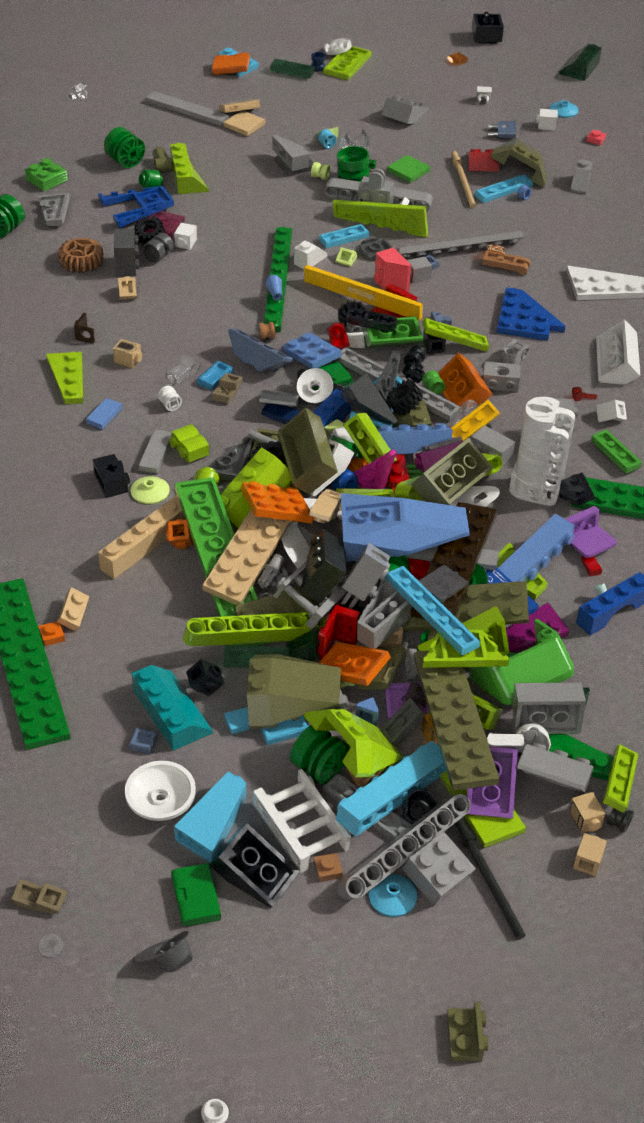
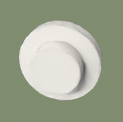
[201,1099,229,1123]

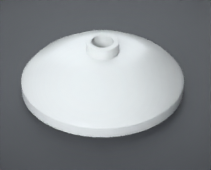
[125,761,196,821]

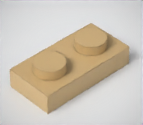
[57,587,90,631]

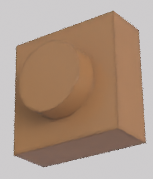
[313,853,343,882]

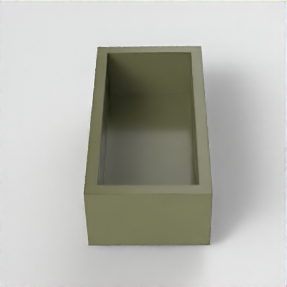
[278,408,338,495]

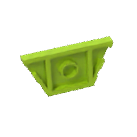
[423,629,509,668]

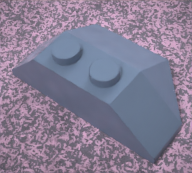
[228,328,293,372]

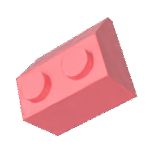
[374,247,411,293]

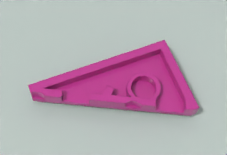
[354,449,397,489]

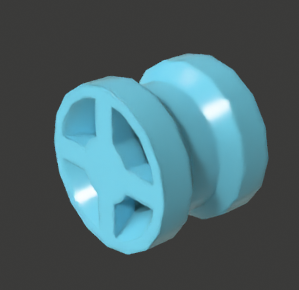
[318,129,337,149]

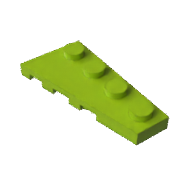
[46,352,83,404]

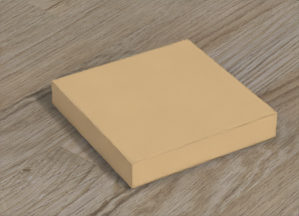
[224,110,266,137]

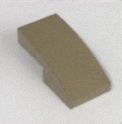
[211,373,243,404]
[10,878,68,914]

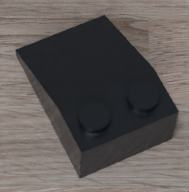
[209,823,300,908]

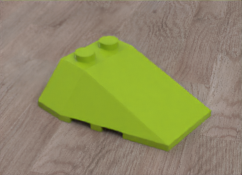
[303,709,404,777]

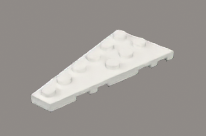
[566,265,644,300]

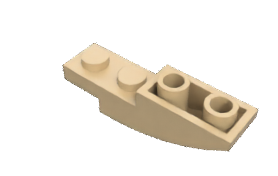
[309,489,342,523]

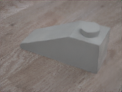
[272,135,310,171]

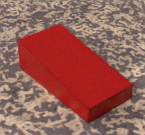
[581,556,602,577]

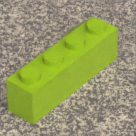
[170,143,209,194]

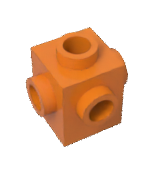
[166,519,194,549]

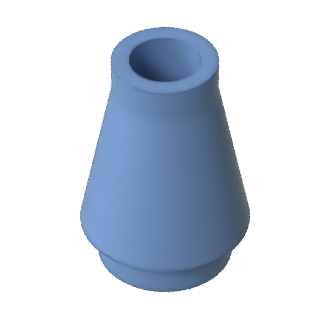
[265,275,283,301]

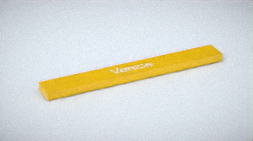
[304,265,423,321]

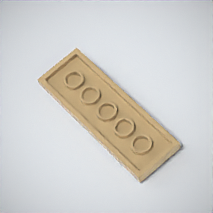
[202,510,292,606]

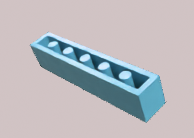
[336,741,447,837]

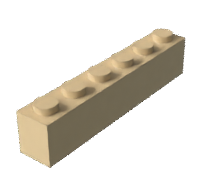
[98,495,185,579]

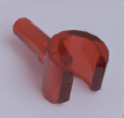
[572,387,597,401]

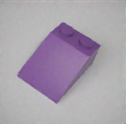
[467,746,518,819]

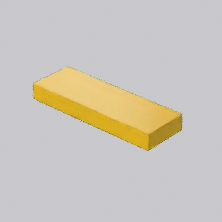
[451,400,500,440]

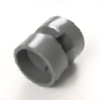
[143,233,174,263]

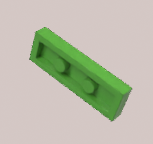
[591,429,642,474]

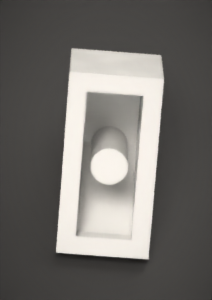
[294,241,327,269]

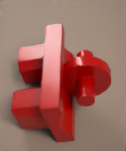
[327,323,350,350]

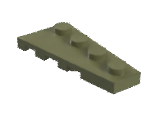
[234,586,318,616]

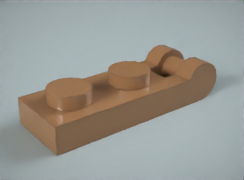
[482,250,531,275]

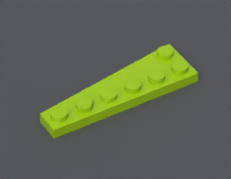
[332,200,428,238]

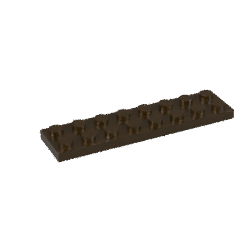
[410,502,497,620]

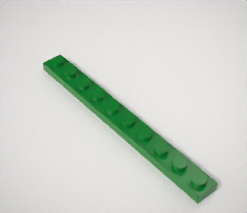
[264,227,292,332]

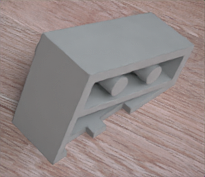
[357,578,412,649]

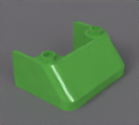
[469,619,575,705]

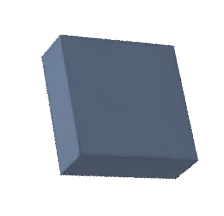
[129,728,158,754]

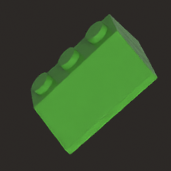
[364,317,423,348]

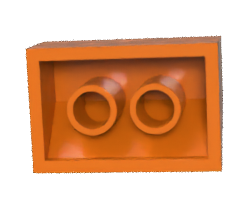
[438,352,493,411]

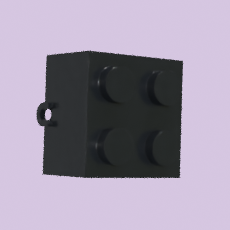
[472,12,504,43]

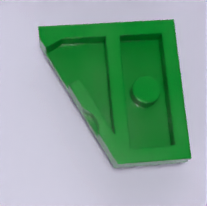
[331,435,363,458]

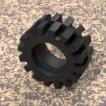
[134,215,165,246]
[387,380,423,415]

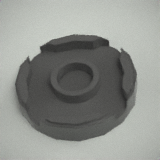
[359,237,392,261]

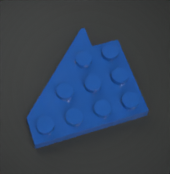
[497,288,565,341]

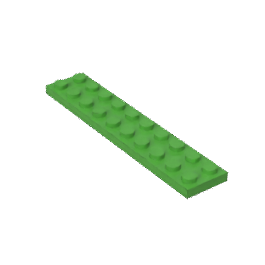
[175,477,271,651]

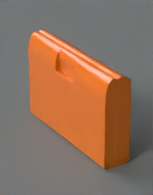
[212,52,250,75]

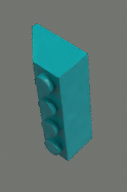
[131,665,213,751]

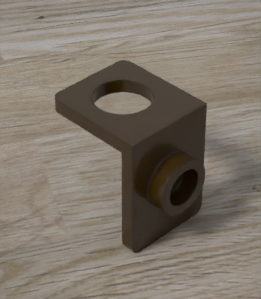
[74,313,95,344]

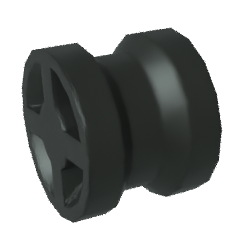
[607,808,634,833]

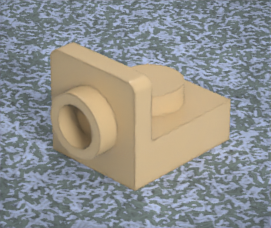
[118,276,137,300]

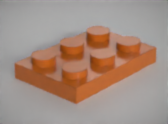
[319,642,391,686]

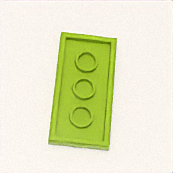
[323,46,372,80]
[440,771,526,848]

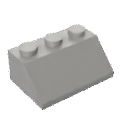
[512,683,586,734]
[517,742,594,794]

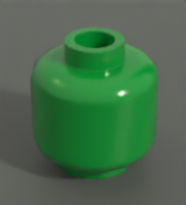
[138,170,163,188]

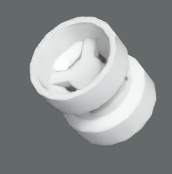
[158,386,182,411]

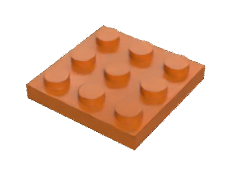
[241,481,314,524]

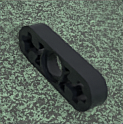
[347,309,397,332]

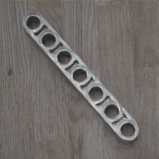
[324,178,433,213]
[337,794,471,900]

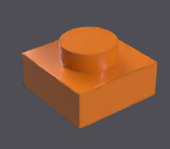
[38,621,65,647]

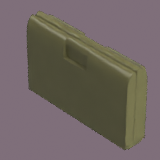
[356,646,407,690]

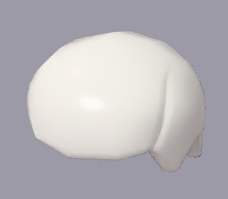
[516,723,551,753]

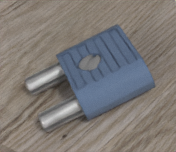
[487,121,516,139]

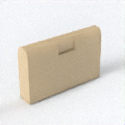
[219,99,260,113]

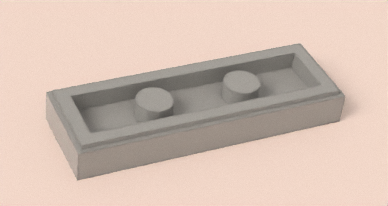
[139,429,171,474]

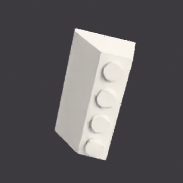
[596,319,640,385]

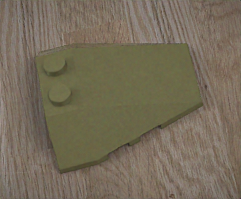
[490,138,547,188]
[247,654,341,729]

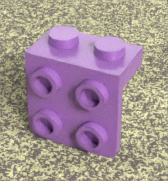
[565,506,617,558]

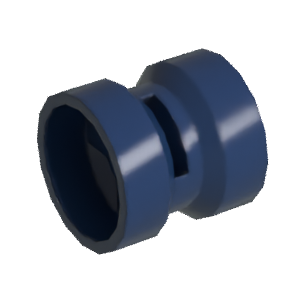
[311,52,325,72]

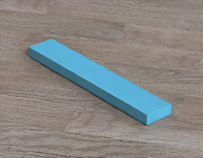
[385,566,480,655]

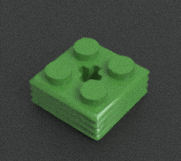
[24,158,68,191]

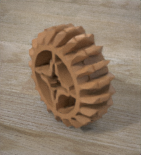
[58,237,104,273]

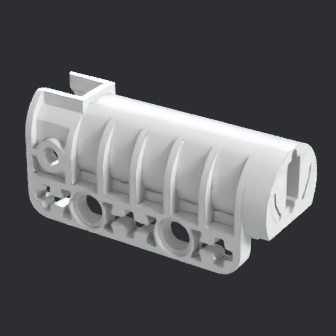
[509,397,575,506]

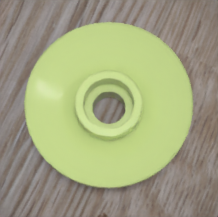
[130,476,169,505]

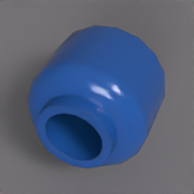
[330,468,358,491]

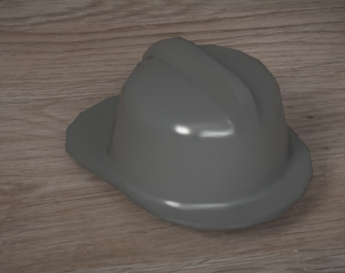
[135,931,193,971]

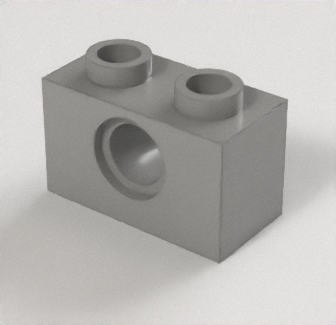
[483,361,521,392]

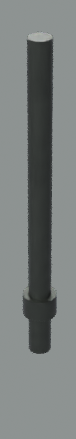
[454,818,526,940]

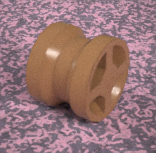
[258,322,275,340]

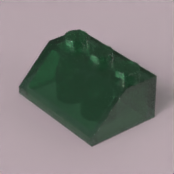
[559,44,602,81]

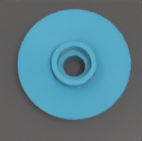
[549,100,578,118]
[369,874,417,917]

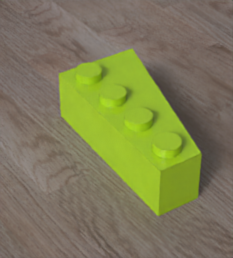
[417,606,509,656]

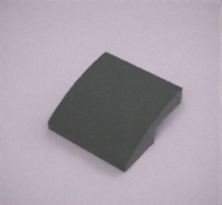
[259,390,300,407]

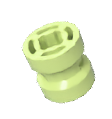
[311,162,331,181]

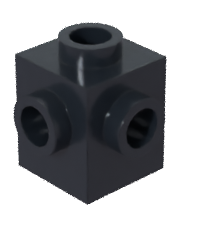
[186,659,224,696]

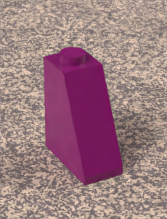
[414,440,465,472]

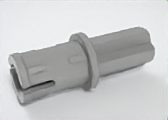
[257,554,285,589]

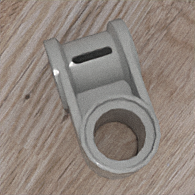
[501,339,530,364]

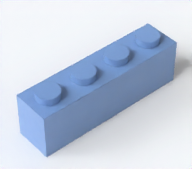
[377,423,452,454]

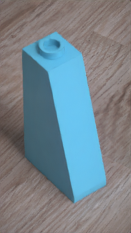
[174,771,246,863]

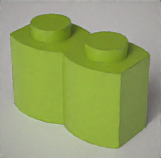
[169,424,209,463]

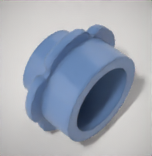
[517,185,531,200]

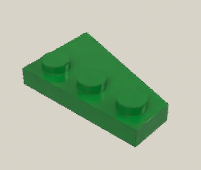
[549,734,613,780]

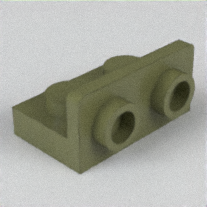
[447,1002,488,1062]

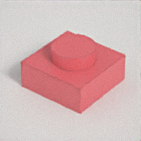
[586,130,606,146]

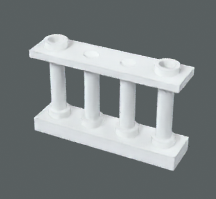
[253,769,351,873]

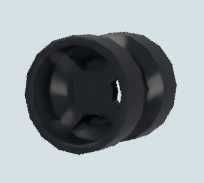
[404,345,427,365]

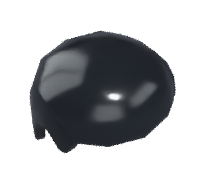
[402,789,437,825]

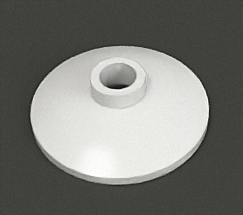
[297,368,333,404]

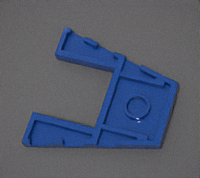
[98,186,174,228]

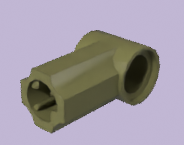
[152,147,172,172]

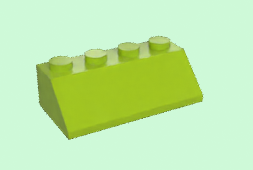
[221,447,292,530]

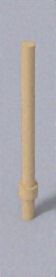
[451,151,476,208]

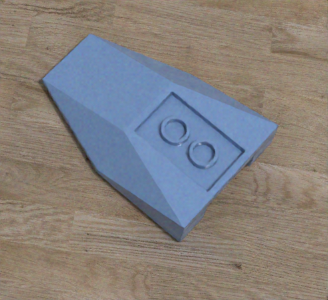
[341,493,470,562]

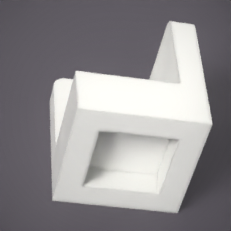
[596,400,627,423]

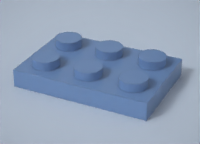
[282,332,342,369]

